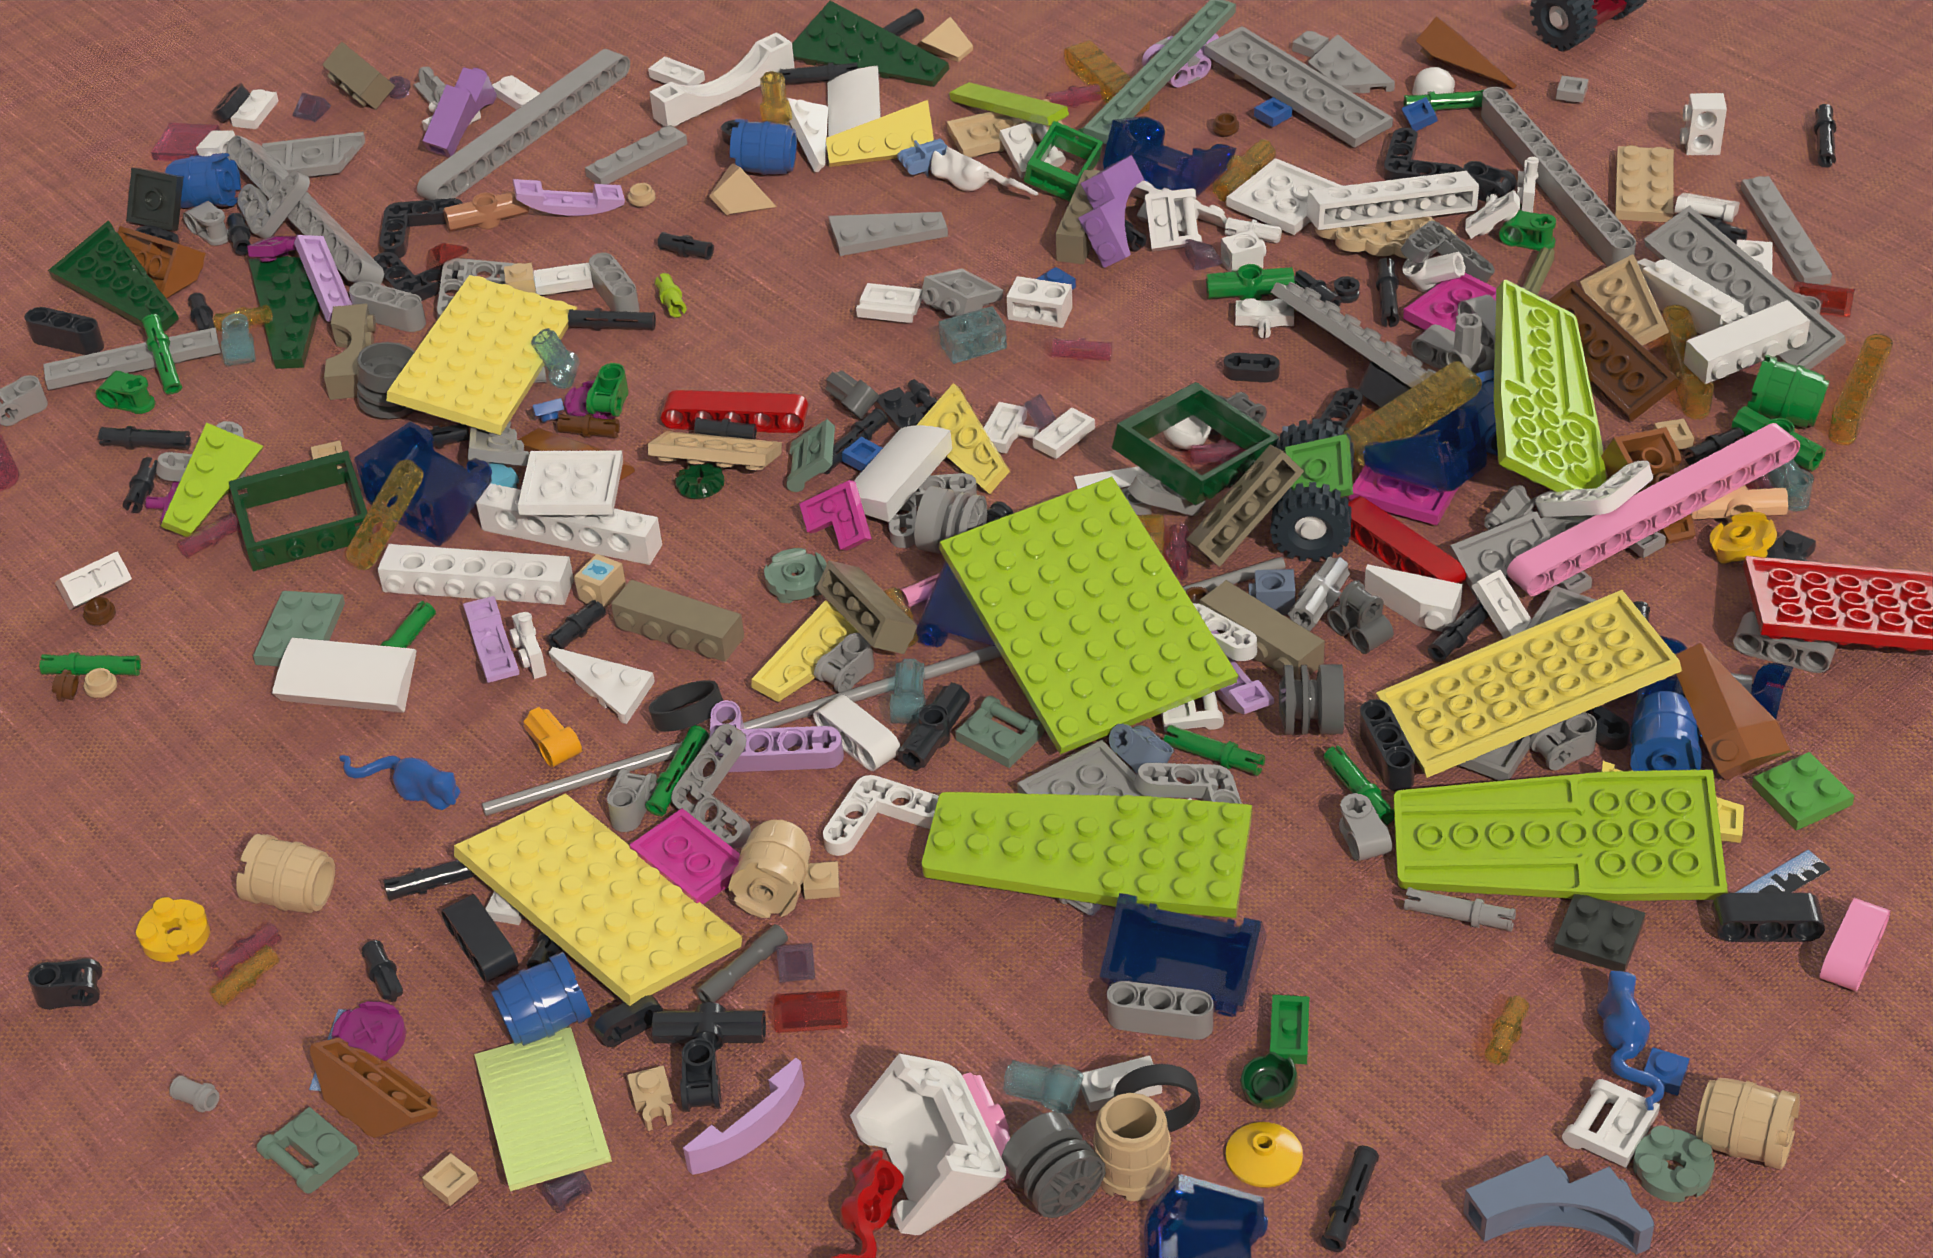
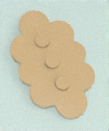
[1316,216,1456,259]

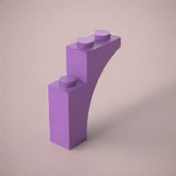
[422,67,497,158]
[1079,155,1144,268]

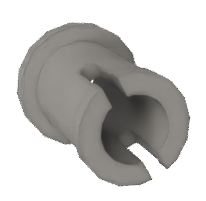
[169,1076,219,1112]

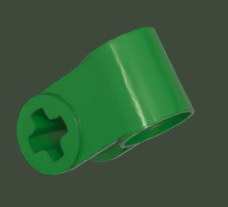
[1499,210,1556,251]
[586,363,629,417]
[95,371,156,414]

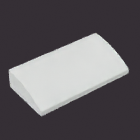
[827,66,881,137]
[854,425,953,522]
[272,638,417,713]

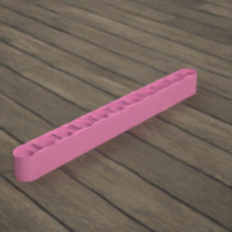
[1507,423,1800,596]

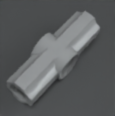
[1446,313,1487,390]
[1288,557,1350,631]

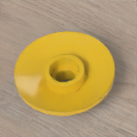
[1226,1122,1303,1188]

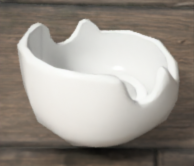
[1412,67,1455,95]
[1163,415,1211,450]

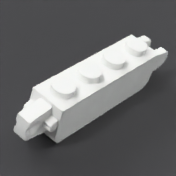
[1637,258,1749,335]

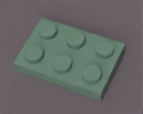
[253,591,345,667]

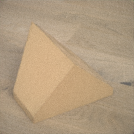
[917,17,973,62]
[709,163,776,216]

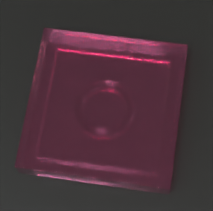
[151,123,220,161]

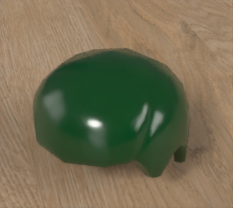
[1240,1051,1298,1110]

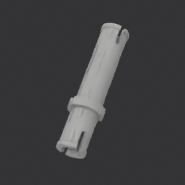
[1404,887,1516,932]

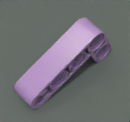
[710,700,844,772]

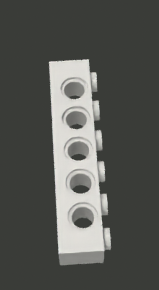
[1307,171,1479,230]
[476,483,662,565]
[378,544,574,605]

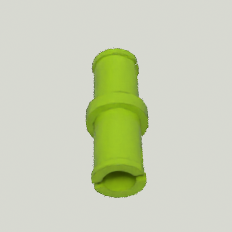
[655,273,687,317]

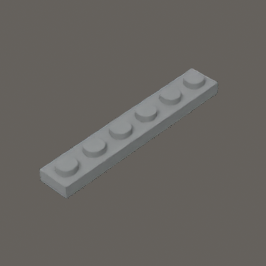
[1741,176,1832,287]
[44,328,221,390]

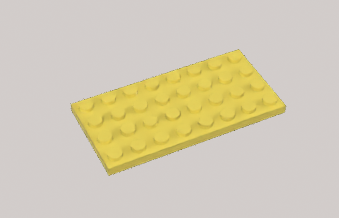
[386,275,577,435]
[1376,590,1682,778]
[454,794,742,1006]

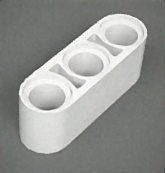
[813,695,901,771]

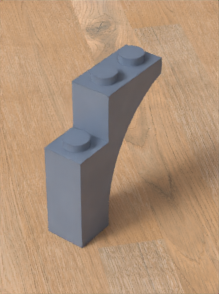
[1463,1155,1654,1255]

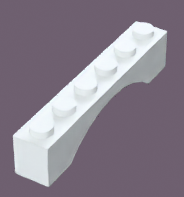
[650,32,795,127]

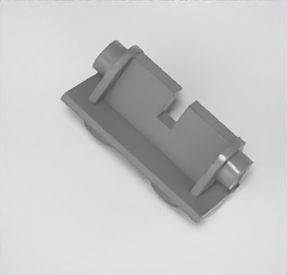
[414,67,446,104]
[1485,485,1538,530]

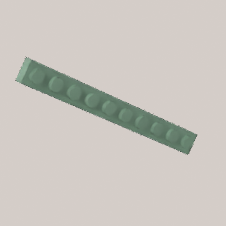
[1083,0,1236,144]

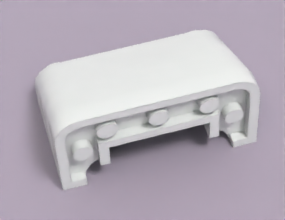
[850,1053,1007,1235]

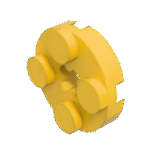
[1710,512,1777,563]
[136,897,210,962]

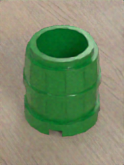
[1747,355,1830,428]

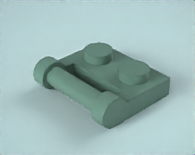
[787,419,835,492]
[956,695,1045,768]
[256,1107,359,1194]

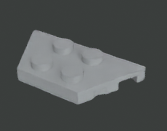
[1308,35,1395,93]
[262,132,366,177]

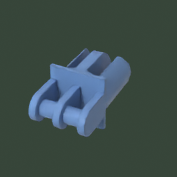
[897,138,948,176]

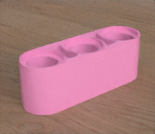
[1820,897,1891,992]

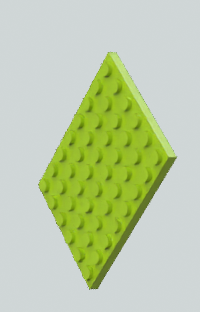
[939,476,1238,754]

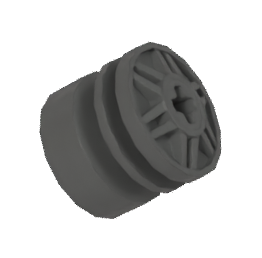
[357,342,415,419]
[1279,664,1344,735]
[1002,1112,1106,1218]

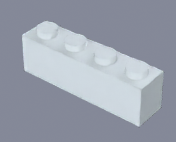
[1684,300,1810,384]

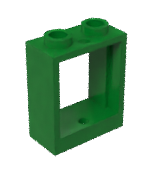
[1024,121,1103,202]

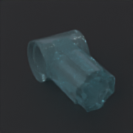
[531,328,580,389]
[1768,459,1814,511]
[890,659,926,723]
[1003,1060,1084,1114]

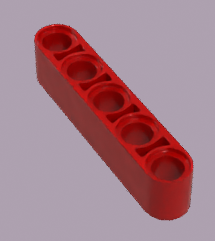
[661,390,809,433]
[1348,496,1466,584]

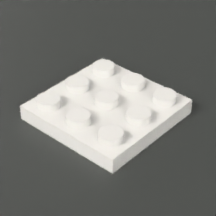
[1226,158,1342,235]
[518,450,623,516]

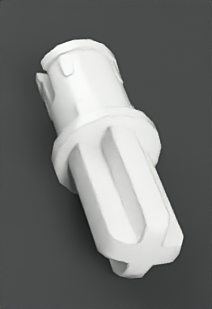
[1225,217,1282,243]

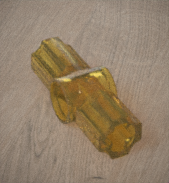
[759,71,792,125]
[1213,139,1276,202]

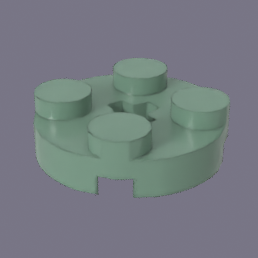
[764,548,827,603]
[1633,1125,1714,1202]

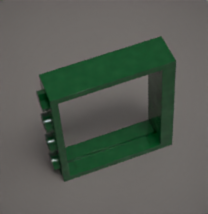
[1112,382,1280,506]
[229,451,375,572]

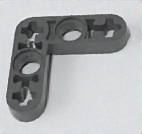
[1401,221,1495,283]

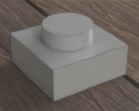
[1292,30,1329,58]
[1556,76,1589,103]

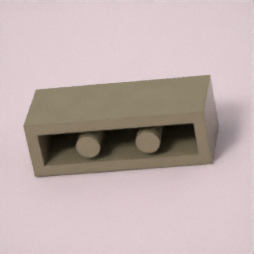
[322,41,395,110]

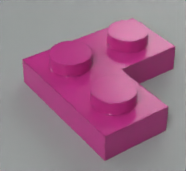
[799,480,872,551]

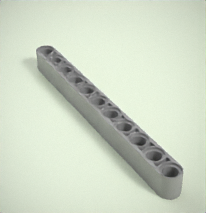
[417,49,630,200]
[1481,87,1636,267]
[227,135,384,285]

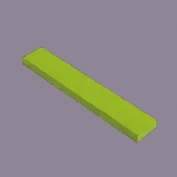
[949,82,1069,126]

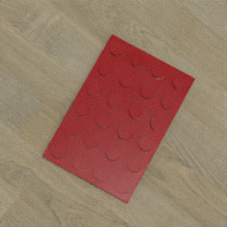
[1743,556,1933,651]

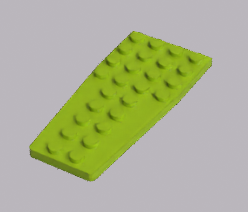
[1494,280,1606,492]
[1394,769,1728,901]
[922,792,1252,918]

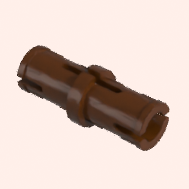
[557,414,620,438]

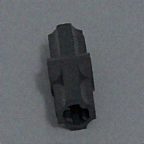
[898,682,970,771]
[652,1002,766,1051]

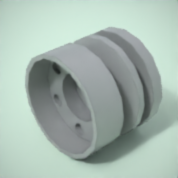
[914,486,987,553]

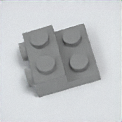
[920,268,1004,321]

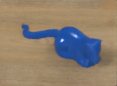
[339,755,461,810]
[1597,971,1665,1111]

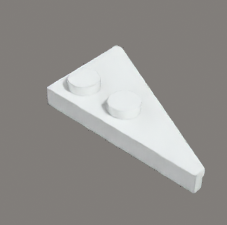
[781,98,828,172]
[549,647,655,724]

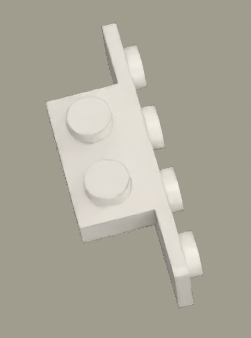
[1132,180,1227,236]

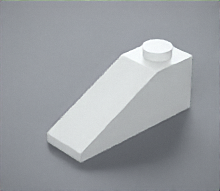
[1365,564,1462,632]

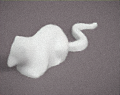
[931,147,1038,196]

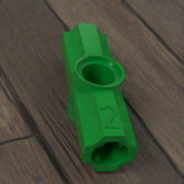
[1206,264,1295,300]
[1731,406,1826,472]

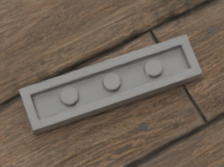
[585,125,688,184]

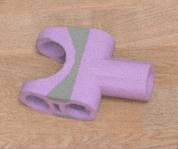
[1142,33,1219,88]

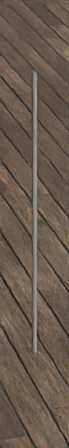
[482,557,1285,816]

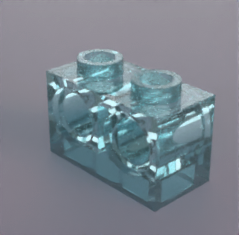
[939,306,1007,364]

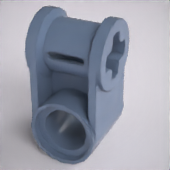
[1109,724,1174,773]

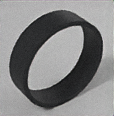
[648,680,724,732]
[1114,1064,1200,1132]

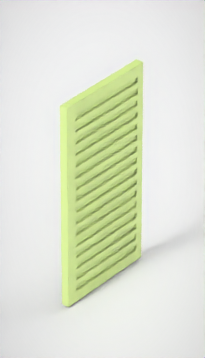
[474,1027,612,1191]

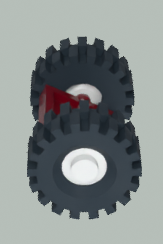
[1530,0,1647,51]
[1271,419,1354,562]

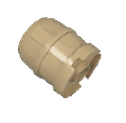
[729,820,811,918]
[236,834,335,913]
[1696,1077,1800,1170]
[1093,1093,1171,1201]

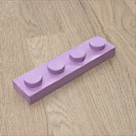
[294,235,352,321]

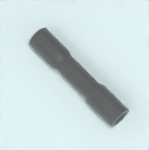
[696,924,788,1003]

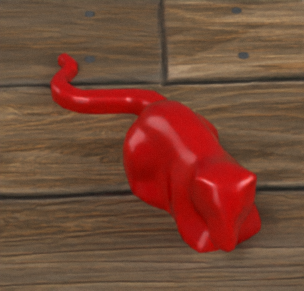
[831,1150,904,1258]

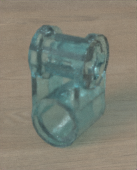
[221,313,256,366]

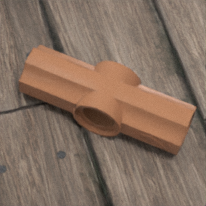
[443,192,529,232]

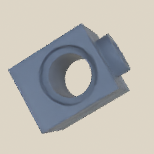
[1248,569,1295,615]

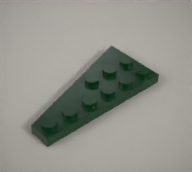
[792,1,950,87]
[48,220,179,331]
[249,256,320,369]

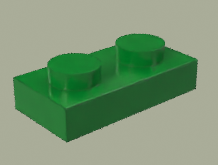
[1270,995,1310,1065]

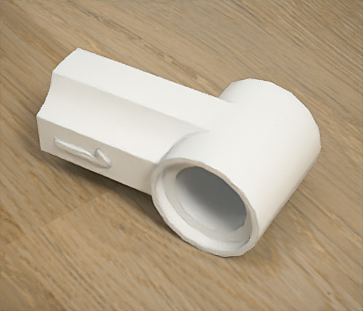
[1403,252,1466,292]

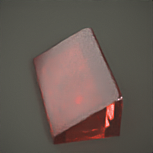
[426,243,469,270]
[1793,281,1855,318]
[773,990,848,1033]

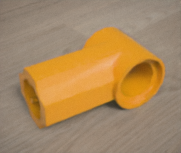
[523,707,582,768]

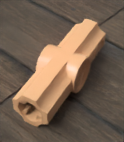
[1691,485,1788,523]

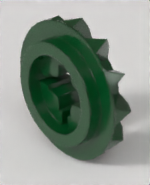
[676,463,725,499]

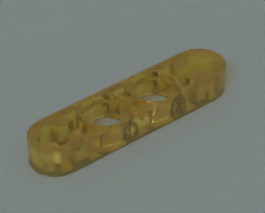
[346,459,423,570]

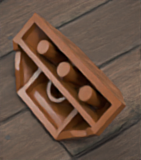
[309,1037,438,1138]

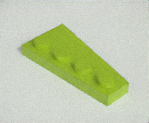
[161,422,264,538]

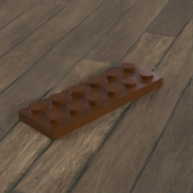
[1548,281,1680,422]

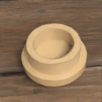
[628,183,656,207]
[84,668,117,698]

